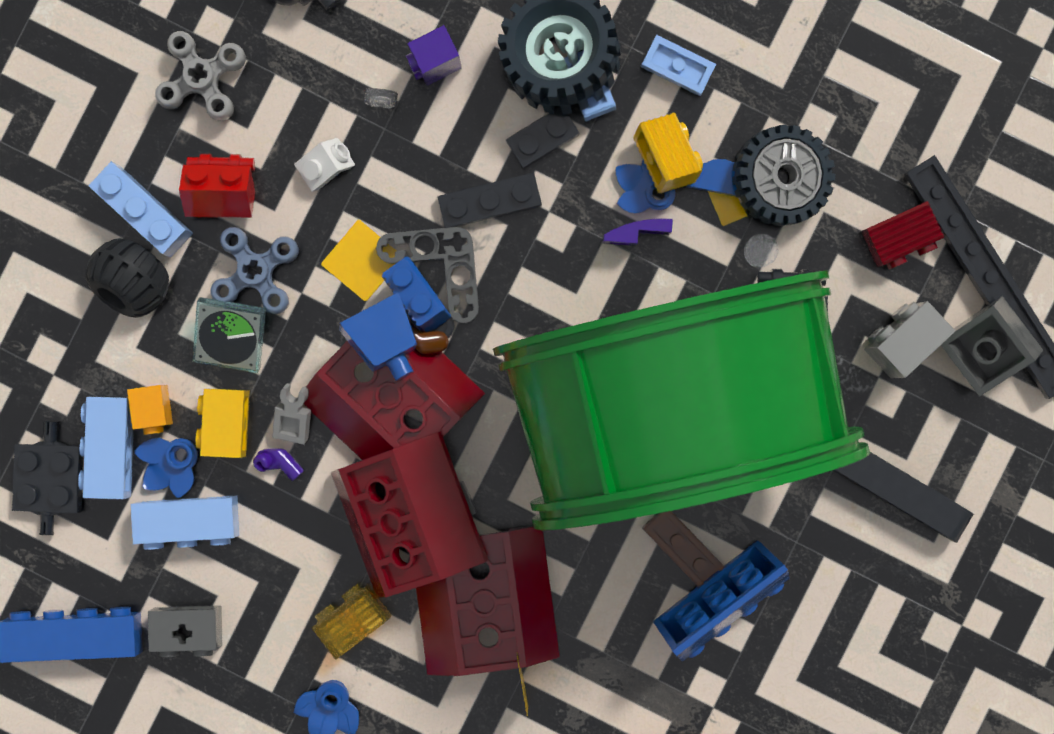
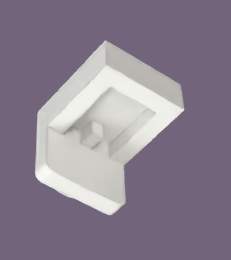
[294,138,355,192]

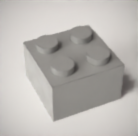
[864,301,955,378]

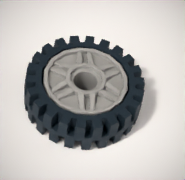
[732,125,836,226]

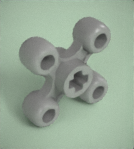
[155,31,246,121]

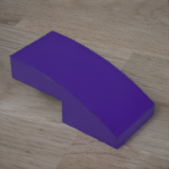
[603,218,673,246]

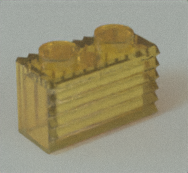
[312,584,392,660]

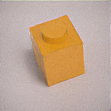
[127,385,173,435]

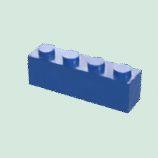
[0,607,143,663]

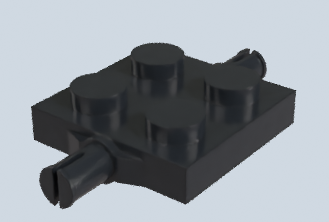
[12,421,83,535]

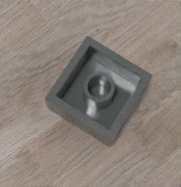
[941,296,1043,397]

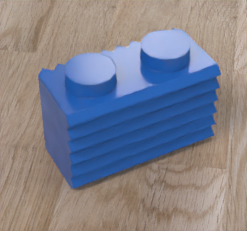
[382,256,451,333]

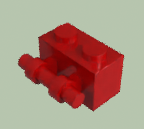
[179,154,255,218]

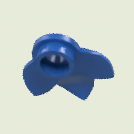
[615,159,675,214]
[135,438,198,498]
[294,680,359,734]

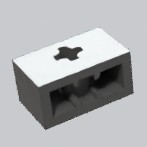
[148,606,222,657]

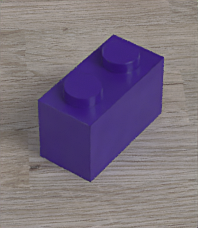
[405,25,462,86]

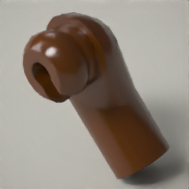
[410,323,449,354]

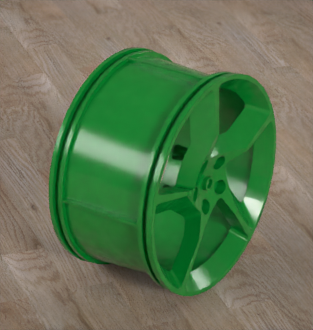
[493,271,870,530]

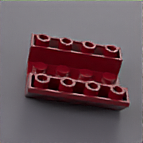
[304,321,485,460]
[331,431,488,598]
[416,525,560,676]

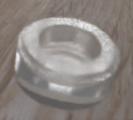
[364,88,398,108]
[744,234,779,268]

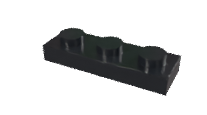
[437,172,542,228]

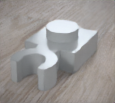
[272,383,311,445]

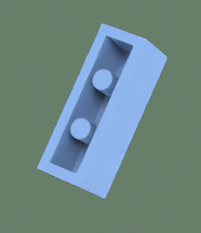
[89,161,193,257]
[78,397,133,499]
[131,496,240,550]

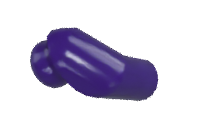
[253,448,305,481]

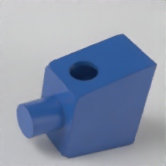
[339,292,417,381]

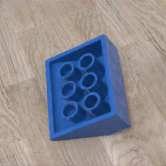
[653,540,790,661]

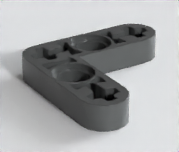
[376,227,479,324]

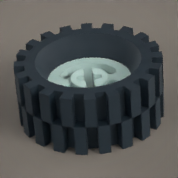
[498,0,621,114]

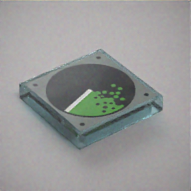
[192,297,266,373]

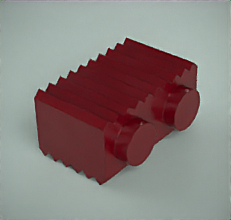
[861,201,944,270]

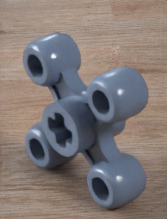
[210,227,299,314]

